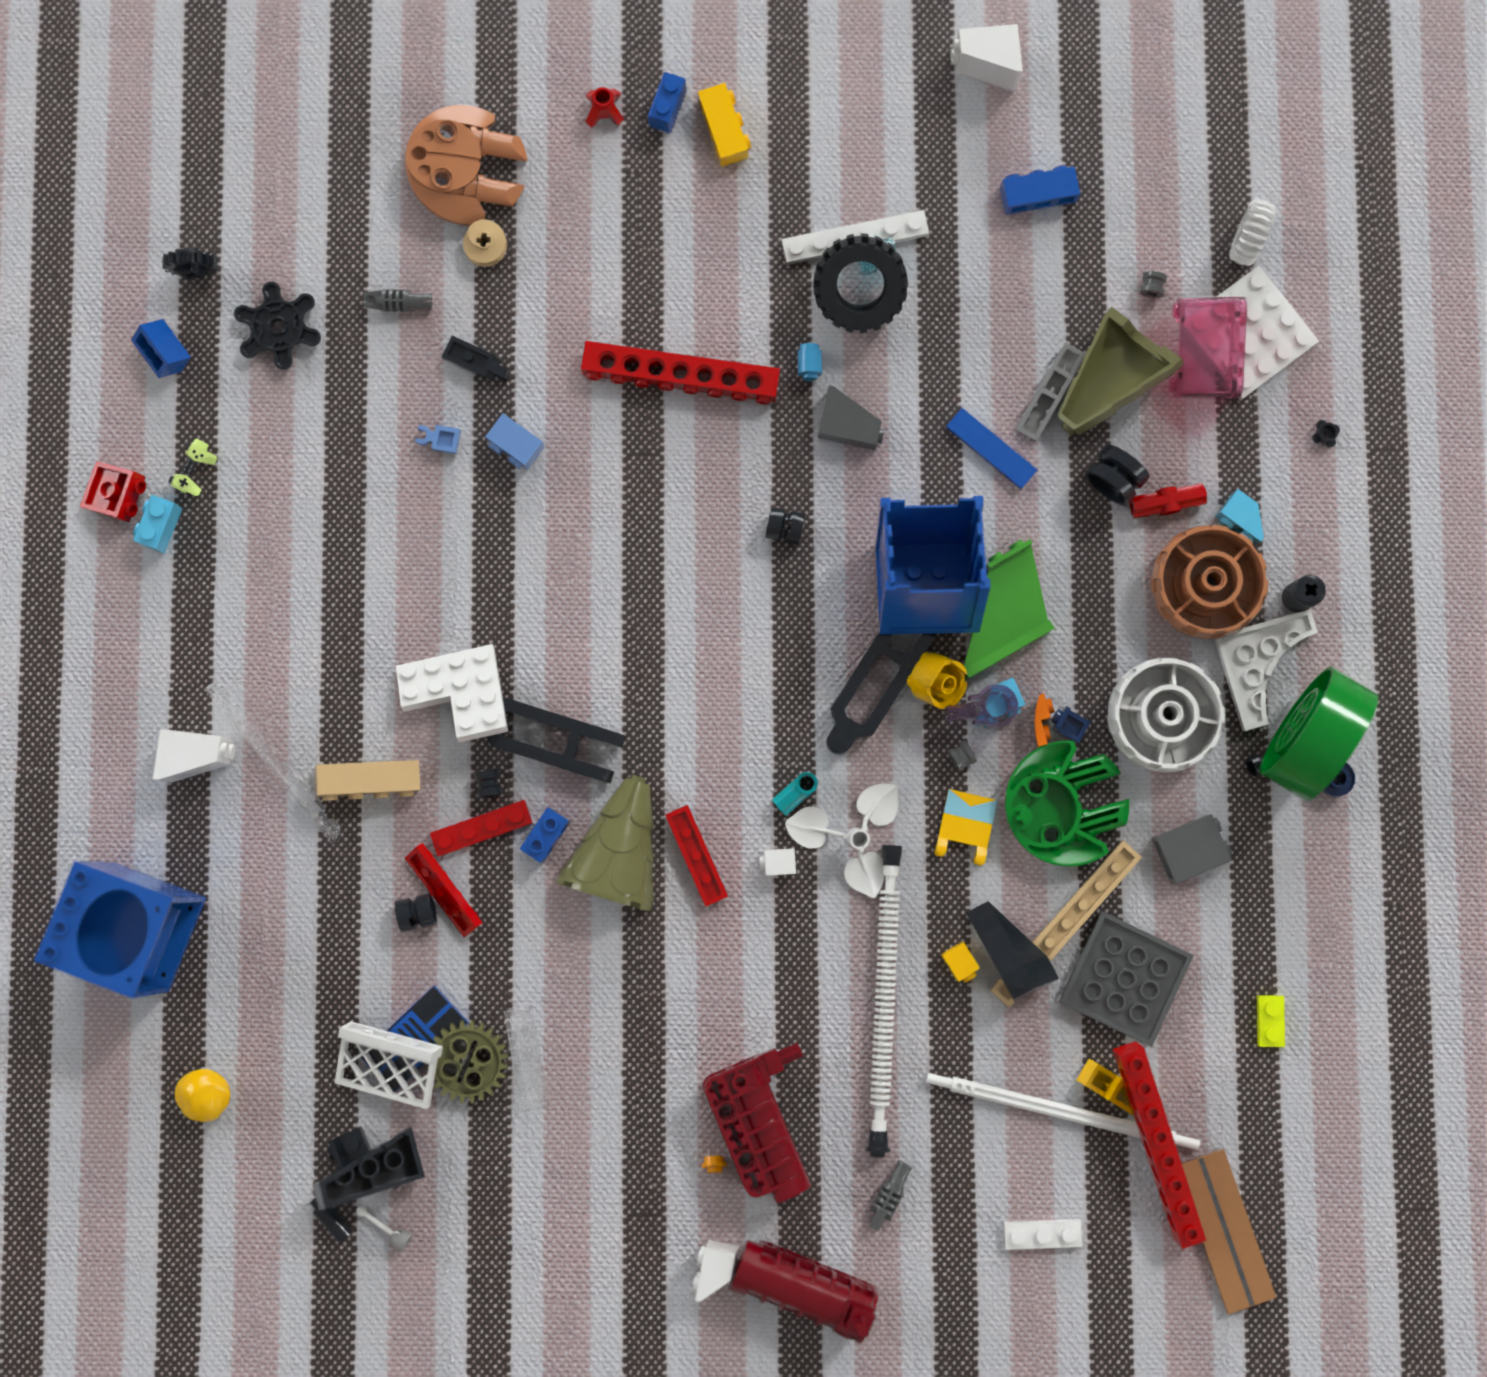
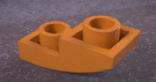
[1035,694,1055,748]

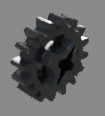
[162,247,218,280]

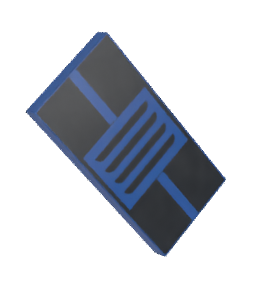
[360,985,469,1092]

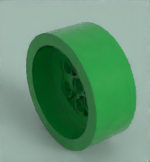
[1260,666,1378,802]

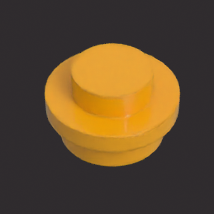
[702,1156,727,1174]

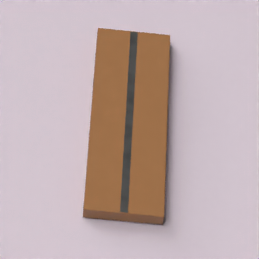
[1181,1149,1277,1314]

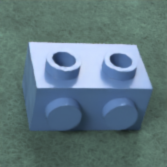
[485,414,545,470]

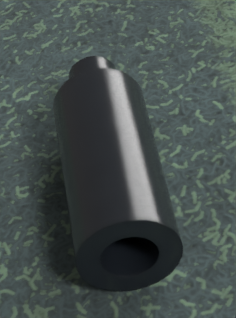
[310,1198,354,1244]

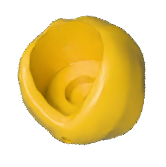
[175,1069,231,1122]

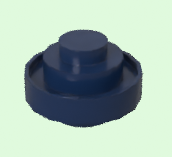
[1322,763,1355,797]

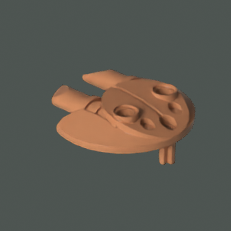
[405,105,527,226]

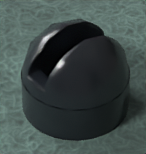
[1246,755,1263,777]

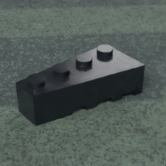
[313,1127,425,1210]

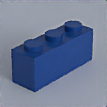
[1000,165,1080,215]

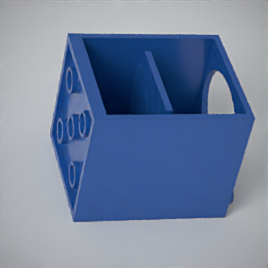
[34,861,207,999]

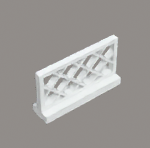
[335,1021,443,1109]

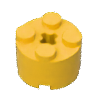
[907,652,967,709]

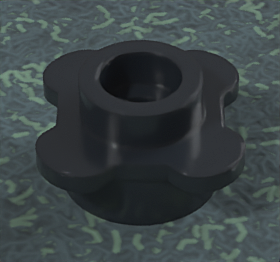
[1312,420,1340,448]

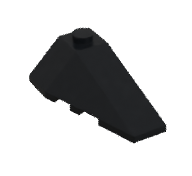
[966,901,1059,1003]

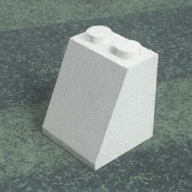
[950,24,1023,91]
[153,729,236,782]

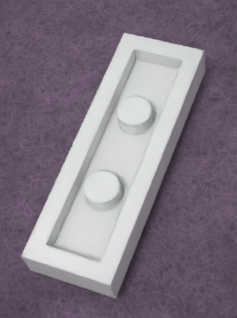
[1003,1219,1082,1250]

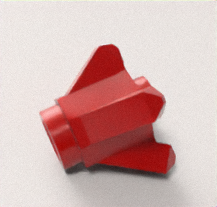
[585,87,624,128]

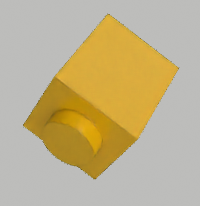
[940,942,980,983]

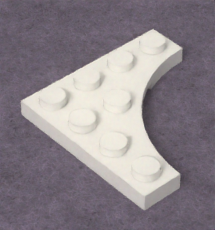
[1214,609,1318,731]

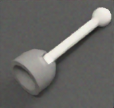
[356,1206,413,1253]

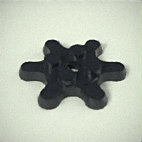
[234,281,321,370]

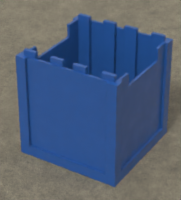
[875,496,990,635]

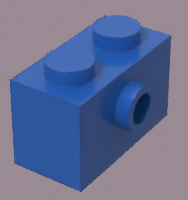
[131,319,191,378]

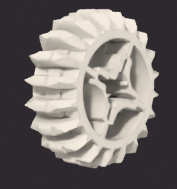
[1229,198,1276,266]

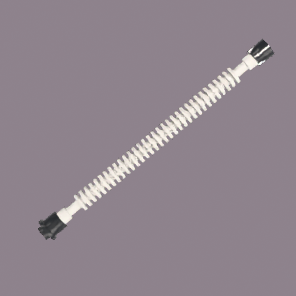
[865,845,902,1157]

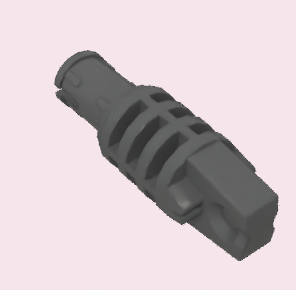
[363,289,433,312]
[869,1160,912,1231]

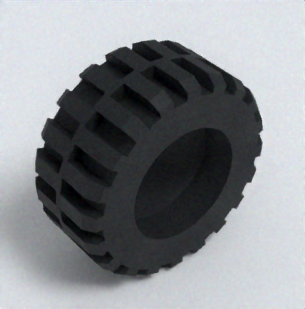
[813,233,908,334]

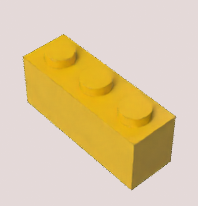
[698,83,751,167]

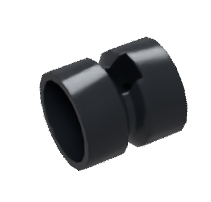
[765,507,805,545]
[395,893,437,932]

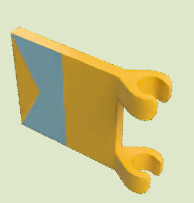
[934,789,997,866]

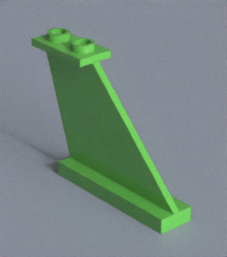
[964,539,1054,681]

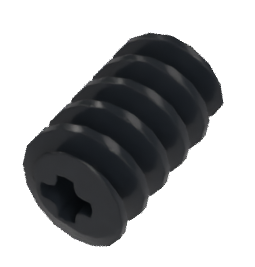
[1282,574,1326,612]

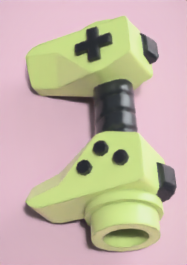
[168,438,217,496]

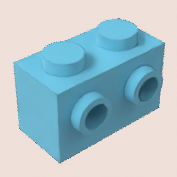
[133,494,183,554]

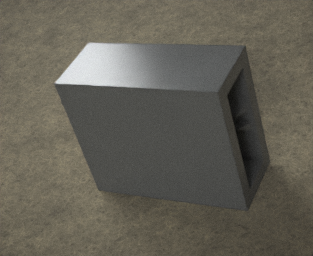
[1152,814,1232,884]

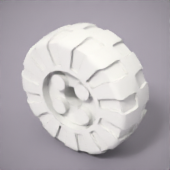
[1107,658,1225,773]

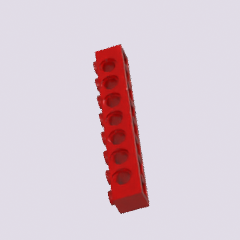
[581,341,780,405]
[1112,1041,1207,1249]

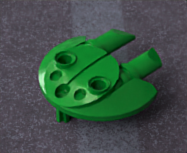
[1005,741,1130,866]

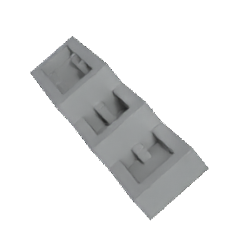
[1016,342,1086,441]

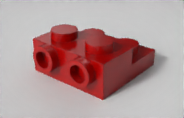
[79,461,146,523]

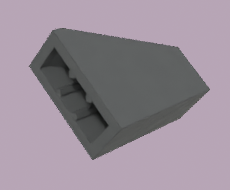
[818,385,885,450]

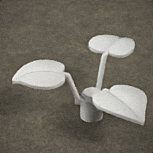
[785,783,898,898]

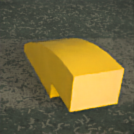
[1076,1059,1133,1115]

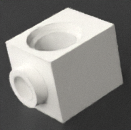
[759,848,796,876]

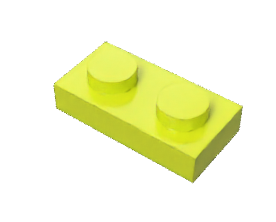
[1256,995,1285,1047]

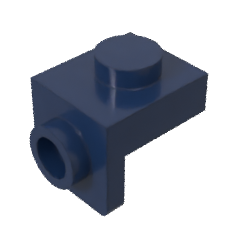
[1051,706,1090,744]

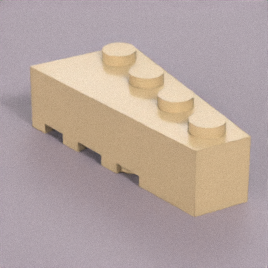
[314,760,420,801]

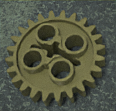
[426,1020,509,1104]

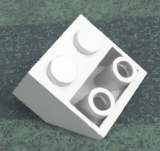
[692,1240,739,1302]

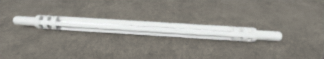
[926,1073,1200,1150]

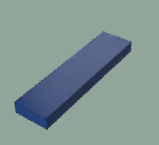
[946,408,1037,490]

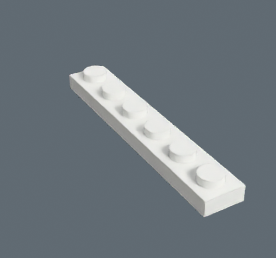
[782,210,929,265]

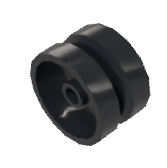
[1084,445,1150,506]

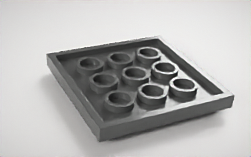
[1059,911,1194,1047]

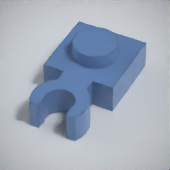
[415,425,461,455]

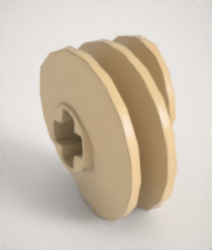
[463,219,507,267]

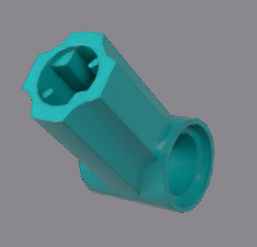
[772,772,818,816]

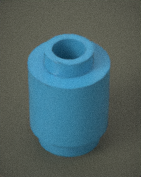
[797,343,822,381]

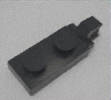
[441,336,510,382]

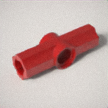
[1129,483,1207,519]

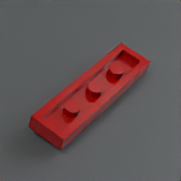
[430,800,533,857]
[665,805,729,907]
[405,843,483,938]

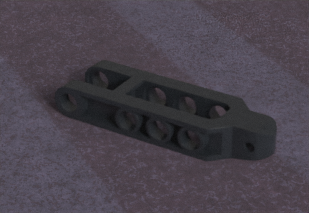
[826,633,937,755]
[486,698,626,784]

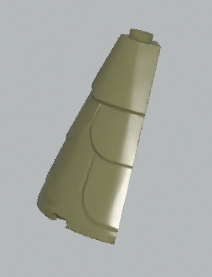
[1057,306,1184,436]
[555,775,654,912]

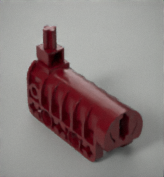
[702,1043,811,1203]
[729,1239,879,1344]

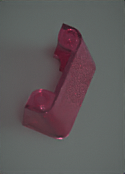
[1169,297,1247,400]

